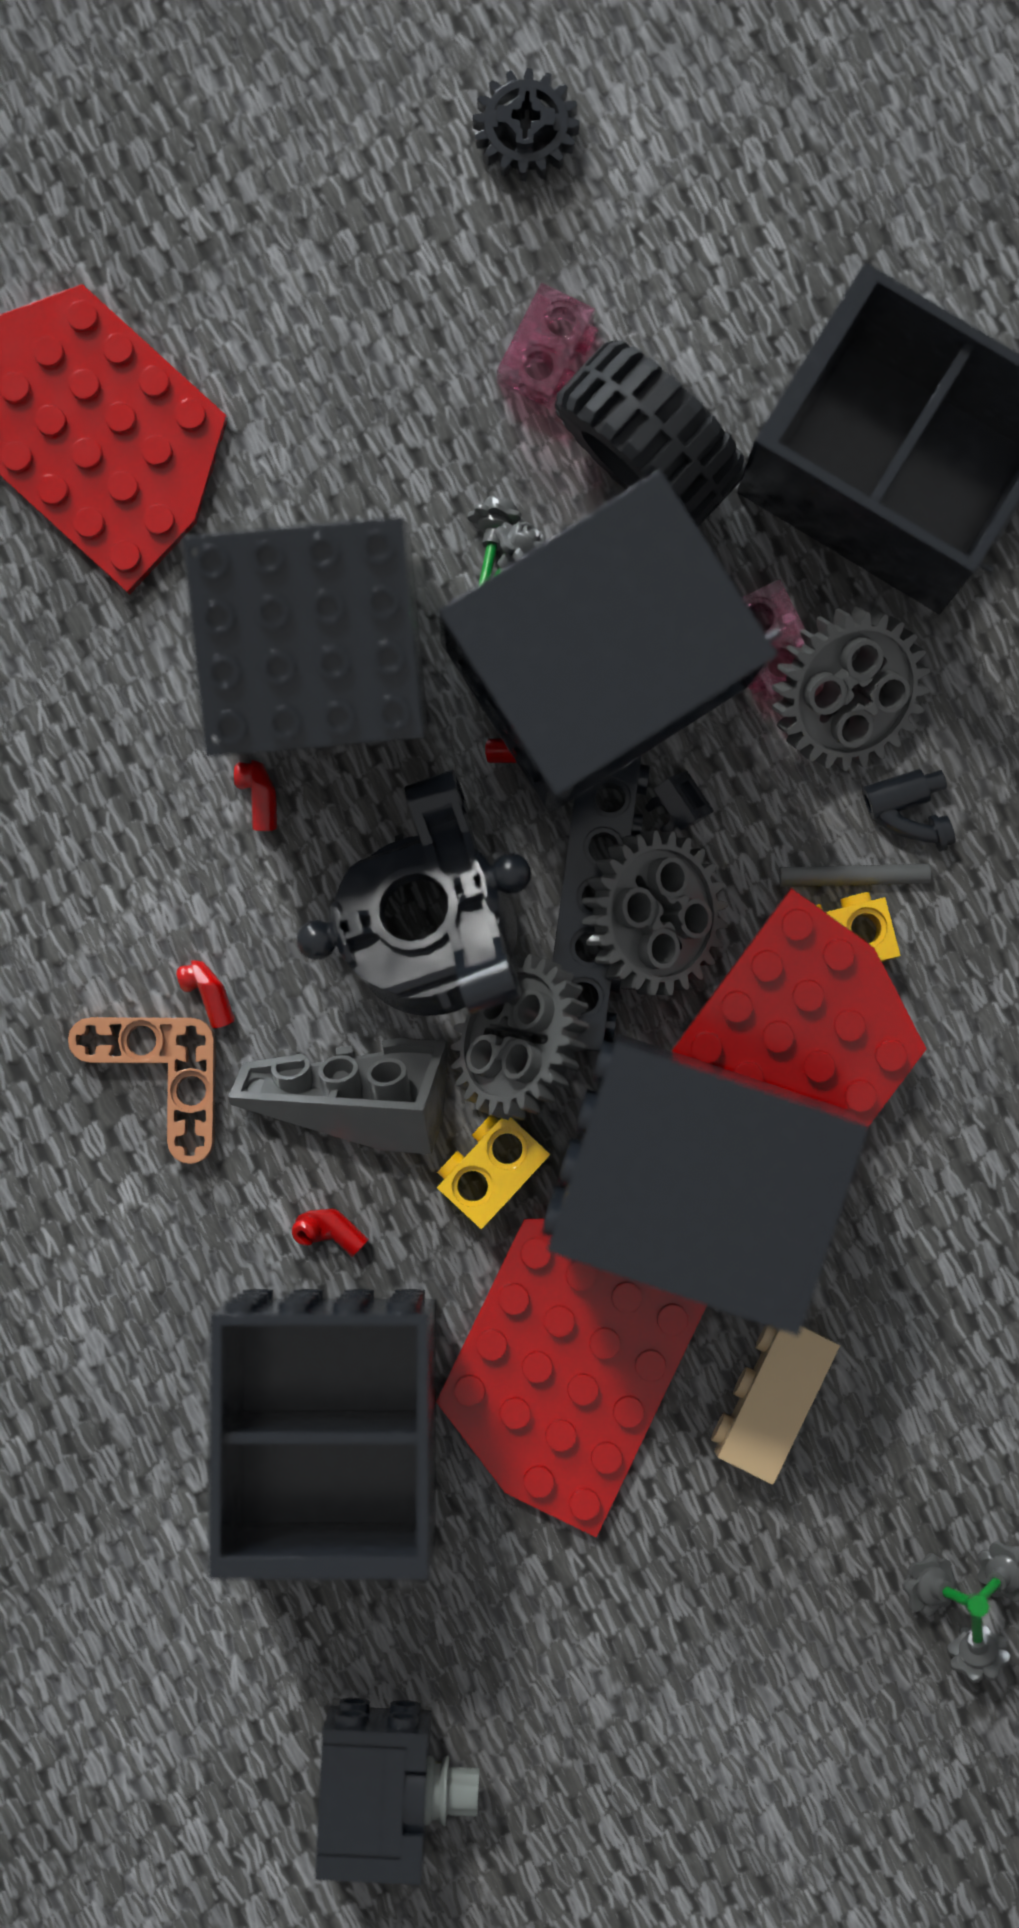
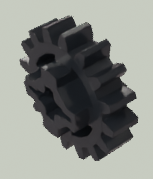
[473,68,580,181]

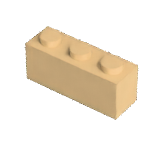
[711,1325,840,1485]

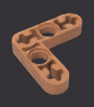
[68,1017,216,1164]

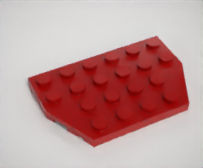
[0,284,228,595]
[671,887,927,1126]
[436,1218,707,1538]

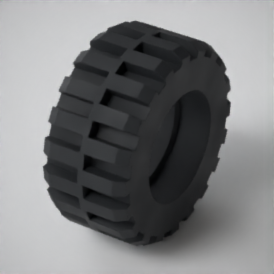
[554,340,746,528]

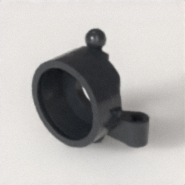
[297,770,531,1016]

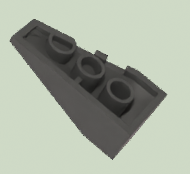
[228,1038,448,1154]

